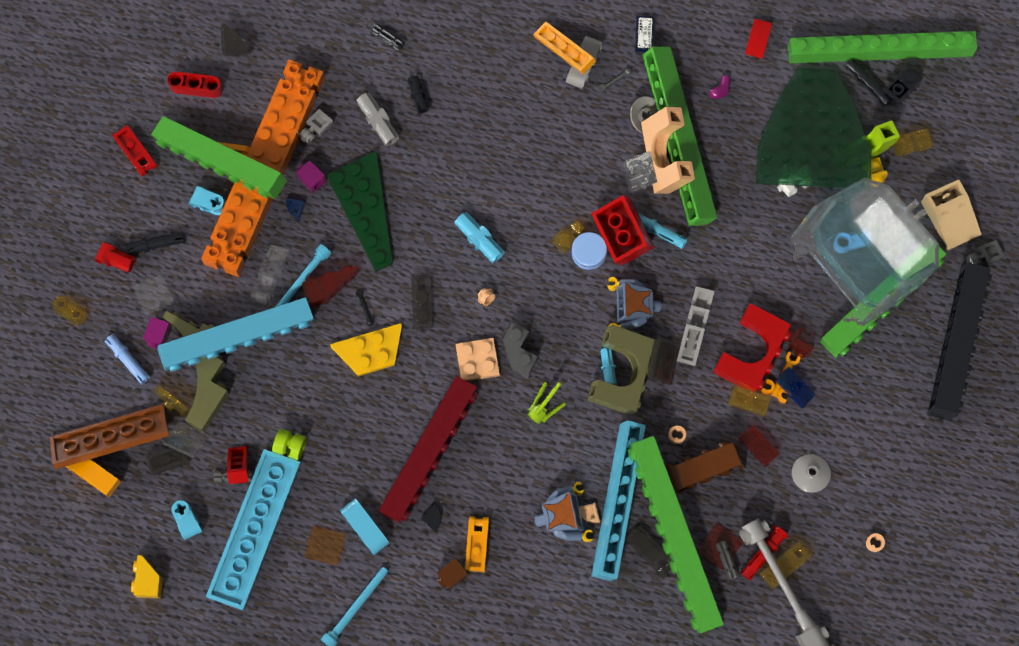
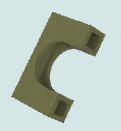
[587,325,655,415]

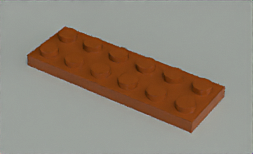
[50,404,170,469]

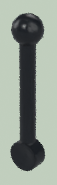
[356,290,374,326]

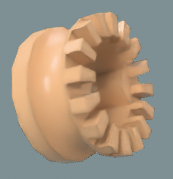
[668,426,686,444]
[866,533,885,552]

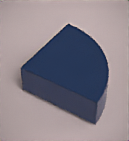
[286,197,305,220]

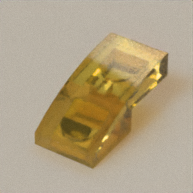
[892,129,934,157]

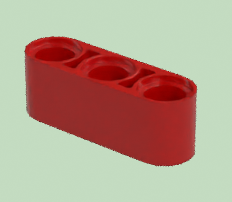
[167,72,223,98]

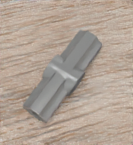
[356,92,399,146]

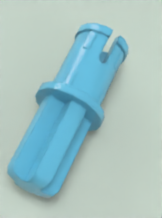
[600,348,617,385]

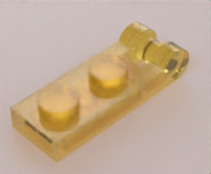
[759,540,814,590]

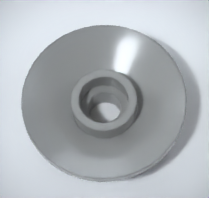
[630,96,658,133]
[792,454,831,493]

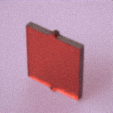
[697,523,743,570]

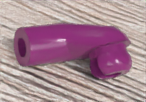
[709,76,731,99]

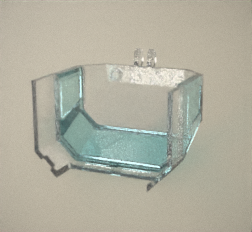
[790,178,939,326]

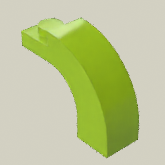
[832,121,900,169]

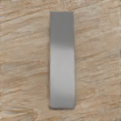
[677,286,714,366]

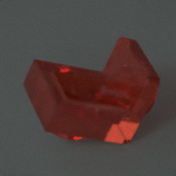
[787,328,814,358]

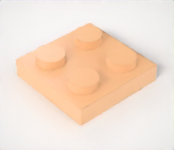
[456,338,500,381]

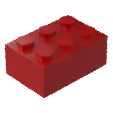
[591,195,655,266]

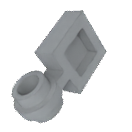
[299,109,333,143]

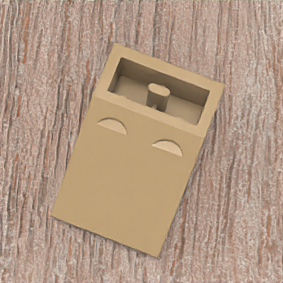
[921,180,982,250]

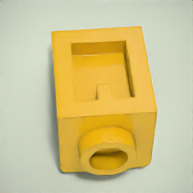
[861,157,888,185]

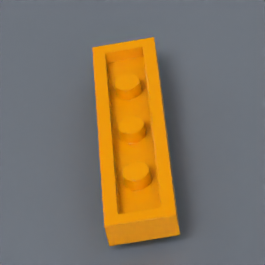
[533,22,596,75]

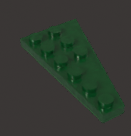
[326,151,393,272]

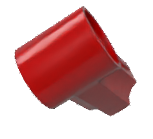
[94,242,136,273]

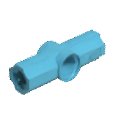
[455,212,505,263]

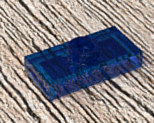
[775,367,816,408]

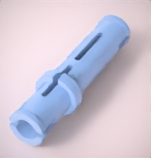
[104,334,150,385]

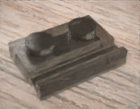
[647,339,679,385]

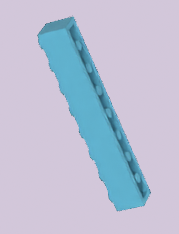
[157,297,314,372]
[592,420,646,581]

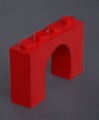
[713,303,791,394]

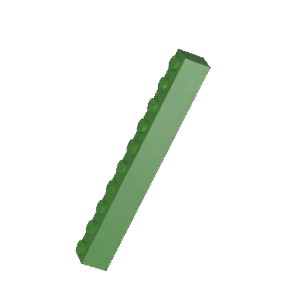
[788,31,977,63]
[643,47,717,226]
[628,436,724,633]

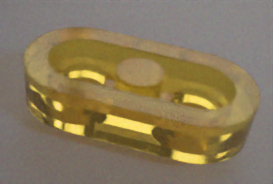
[52,296,88,326]

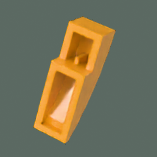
[66,459,121,498]

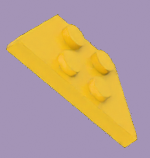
[330,323,402,376]

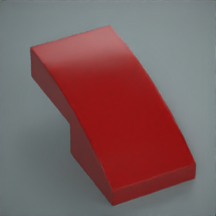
[745,19,772,59]

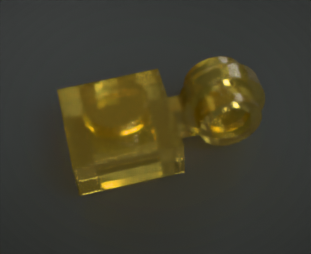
[551,220,585,254]

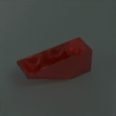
[302,265,359,308]

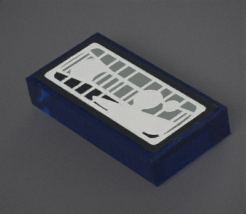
[635,16,655,52]

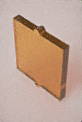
[304,526,346,566]

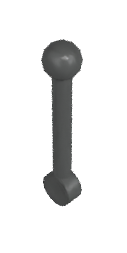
[599,68,632,92]

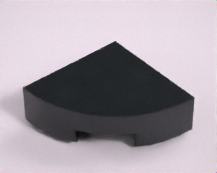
[421,504,441,533]

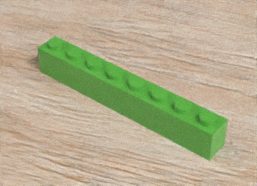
[151,116,287,200]
[820,238,946,358]

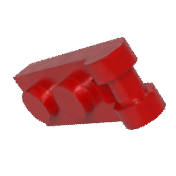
[112,125,158,177]

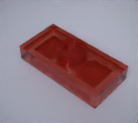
[738,425,780,467]

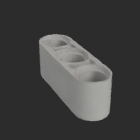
[566,36,603,89]

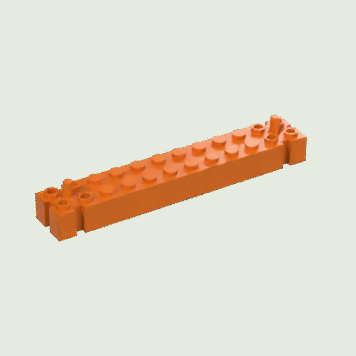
[201,59,325,277]

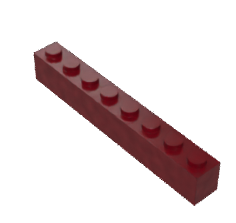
[379,376,478,525]

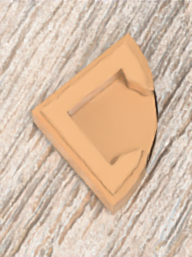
[579,503,600,523]

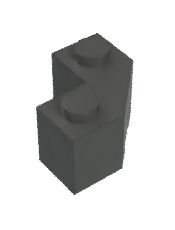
[503,323,538,378]

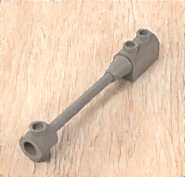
[739,518,835,646]

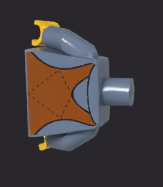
[607,277,662,330]
[535,482,593,542]

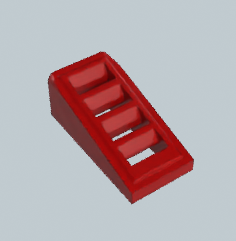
[227,446,249,484]

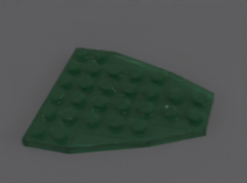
[755,68,871,189]

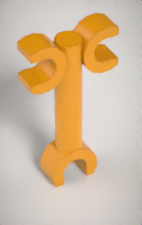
[761,351,800,403]

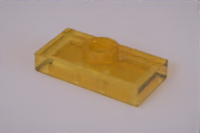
[153,385,190,418]

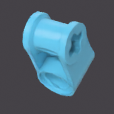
[189,186,226,216]
[171,500,203,540]

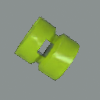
[272,428,307,461]

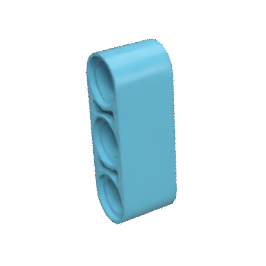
[340,498,389,555]

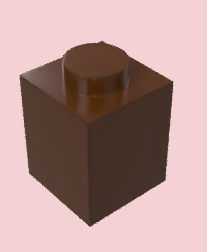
[436,558,468,591]

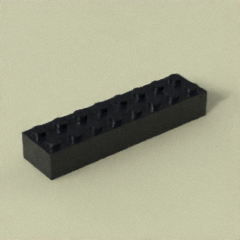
[927,262,992,421]

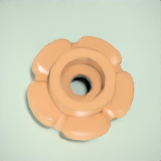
[478,288,495,306]

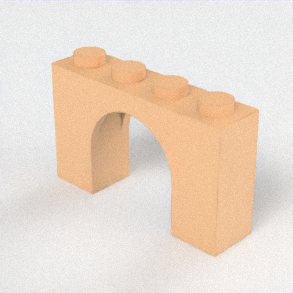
[641,107,695,194]

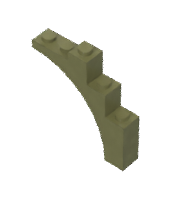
[162,311,229,433]

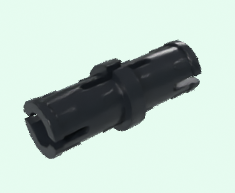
[407,76,429,114]

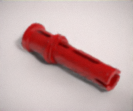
[741,525,789,581]

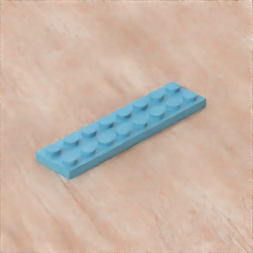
[206,449,301,611]

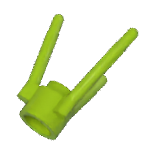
[527,381,566,424]

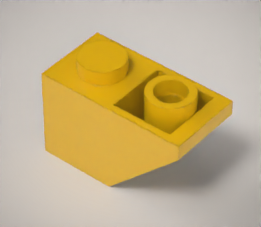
[131,555,163,599]

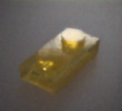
[728,386,771,417]

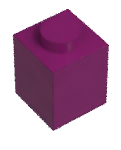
[296,160,327,193]
[143,317,172,349]

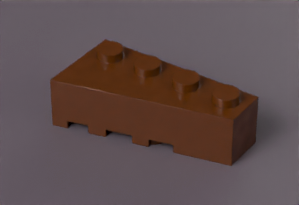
[665,441,746,494]

